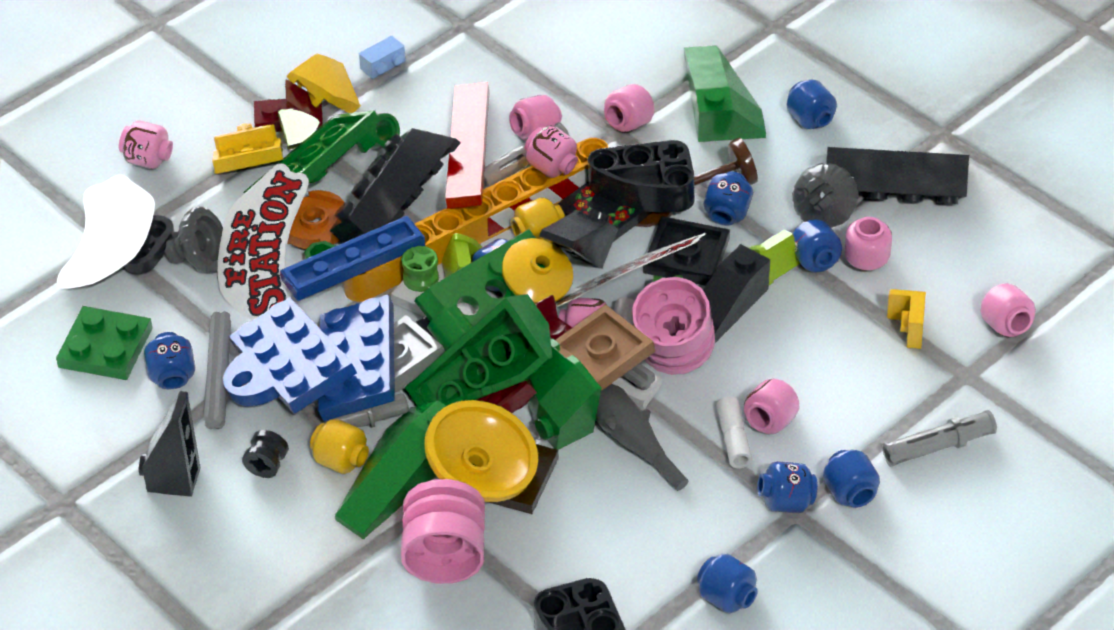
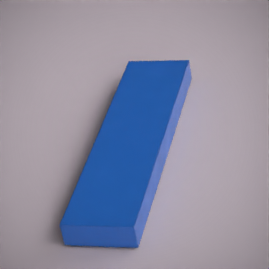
[280,216,425,301]

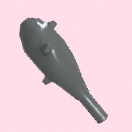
[596,384,689,491]

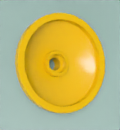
[424,400,538,502]

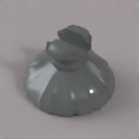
[792,163,858,228]
[164,206,223,273]

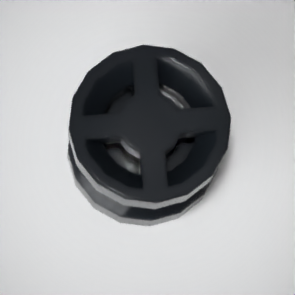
[242,430,289,478]

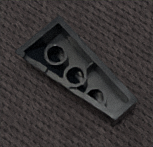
[330,128,461,243]
[826,147,969,204]

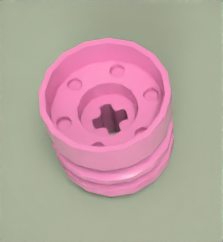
[632,277,715,375]
[401,479,485,584]

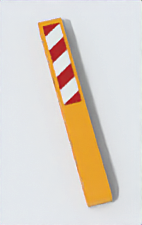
[343,138,609,302]

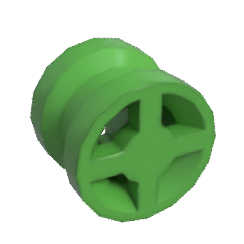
[401,246,439,292]

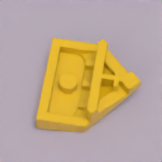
[286,53,361,113]
[212,123,283,174]

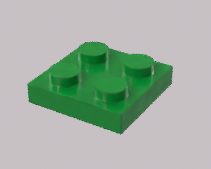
[56,306,153,380]

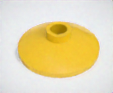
[502,238,573,304]

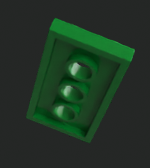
[244,110,400,193]
[414,229,573,351]

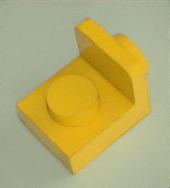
[887,289,926,349]

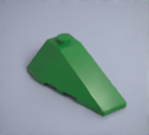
[684,45,766,142]
[405,294,552,406]
[528,338,602,450]
[335,400,446,540]

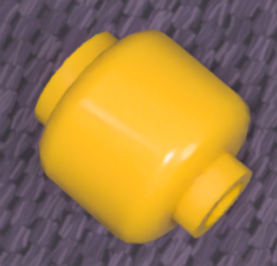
[510,197,565,240]
[310,418,369,474]

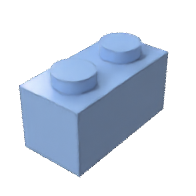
[359,36,406,79]

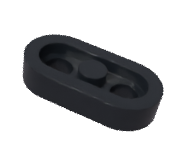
[123,215,174,274]

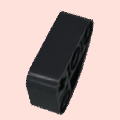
[588,140,695,213]
[534,578,626,630]

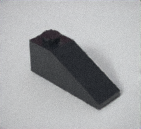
[539,209,618,268]
[703,244,770,343]
[139,391,201,497]

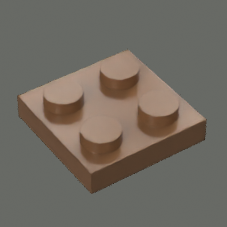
[555,304,656,391]

